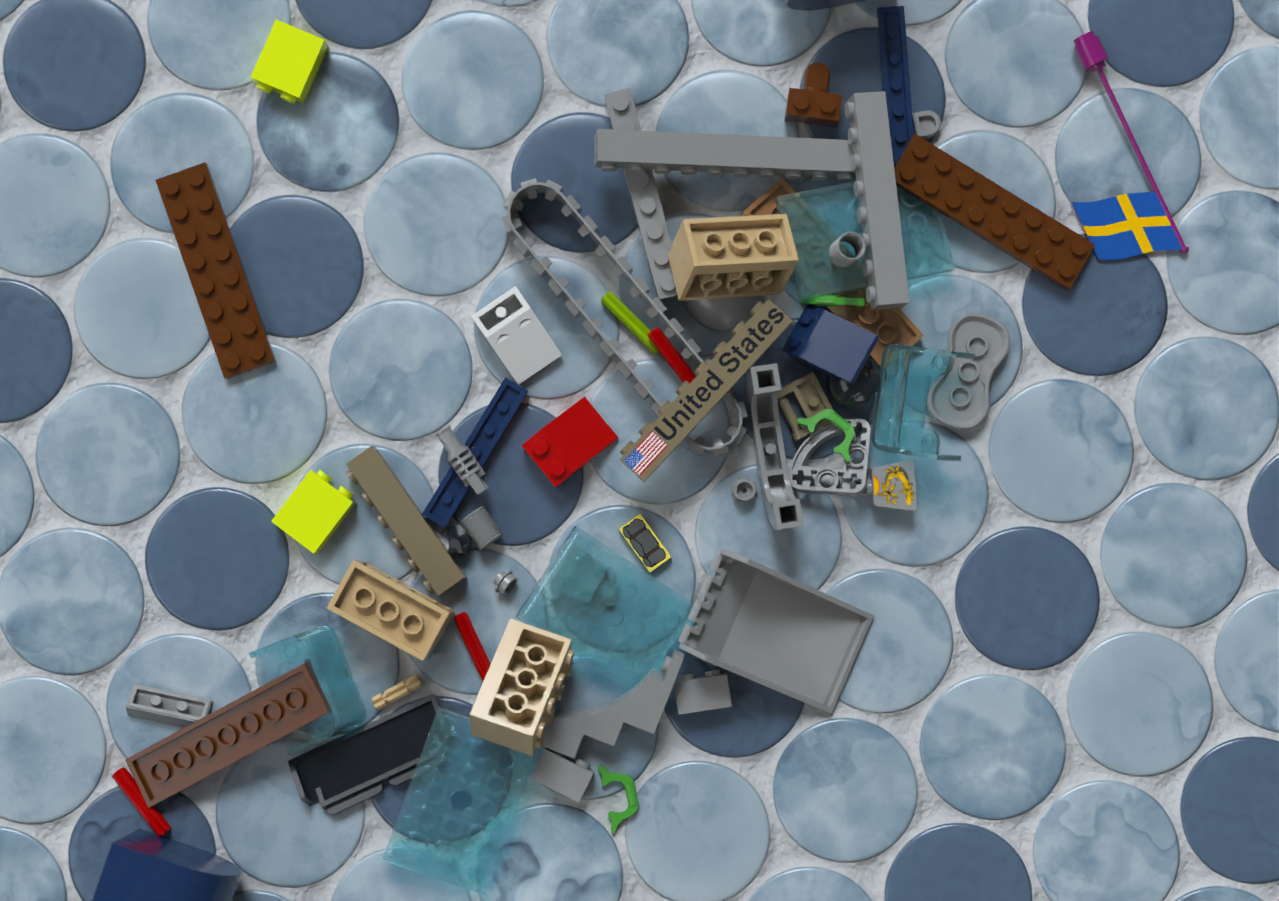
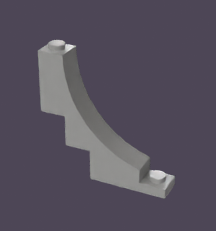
[542,650,685,758]

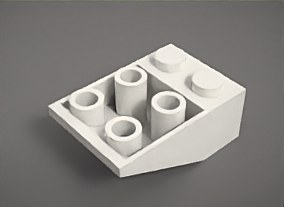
[471,286,562,385]

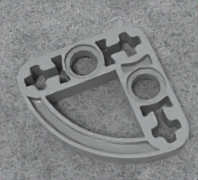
[789,418,872,497]

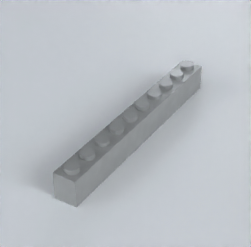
[594,129,856,182]

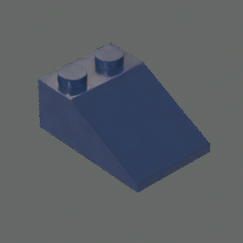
[782,304,880,384]

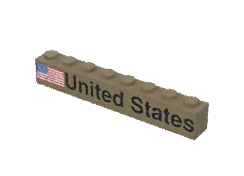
[620,299,793,482]

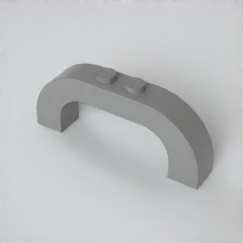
[746,363,804,530]

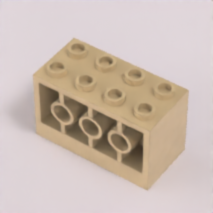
[668,214,799,301]
[327,560,455,661]
[470,619,575,756]

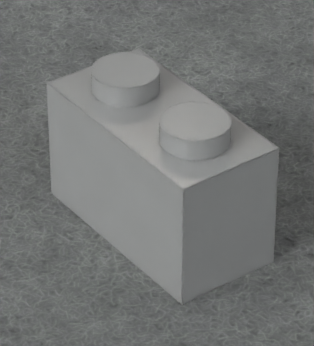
[674,669,732,715]
[531,748,594,803]

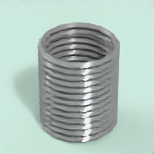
[829,232,866,268]
[461,506,503,550]

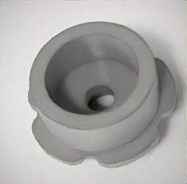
[731,477,758,503]
[493,570,518,595]

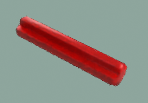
[647,327,696,383]
[453,612,491,682]
[112,767,171,837]

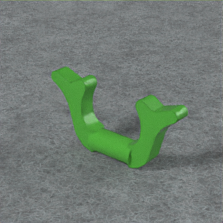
[800,295,865,306]
[797,409,854,463]
[598,765,639,832]

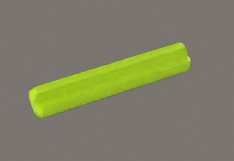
[601,291,659,354]

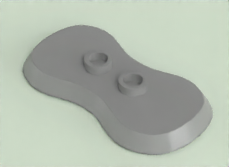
[927,313,1010,429]

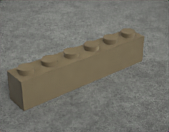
[346,445,467,596]

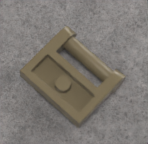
[778,372,833,441]

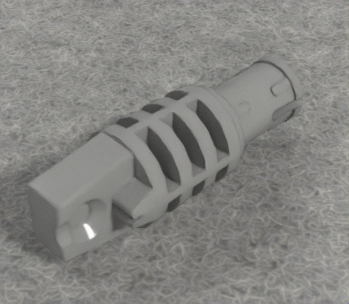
[436,426,489,495]

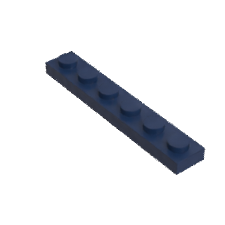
[876,6,914,166]
[422,377,529,528]

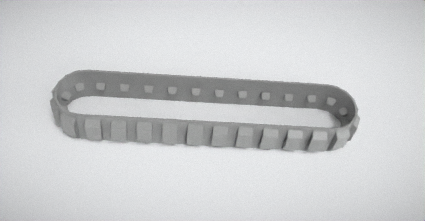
[502,178,748,458]

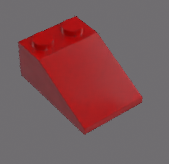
[521,397,618,488]

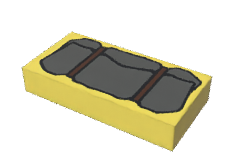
[619,514,671,572]

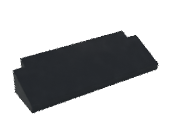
[288,694,455,815]

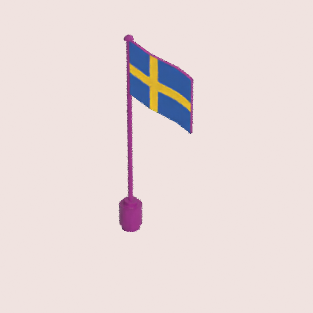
[1071,31,1189,260]

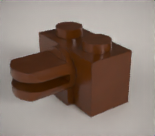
[784,62,843,127]

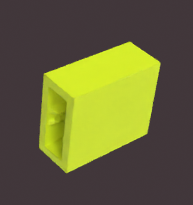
[251,19,329,104]
[271,470,356,554]

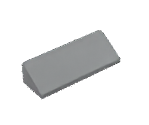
[126,684,213,728]

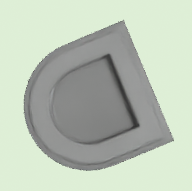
[912,110,941,139]

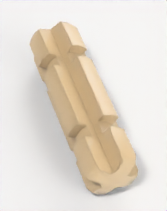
[372,675,423,710]

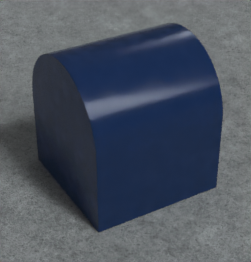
[92,829,242,901]

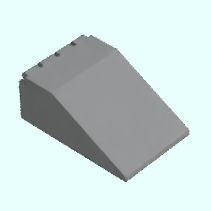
[678,548,874,714]

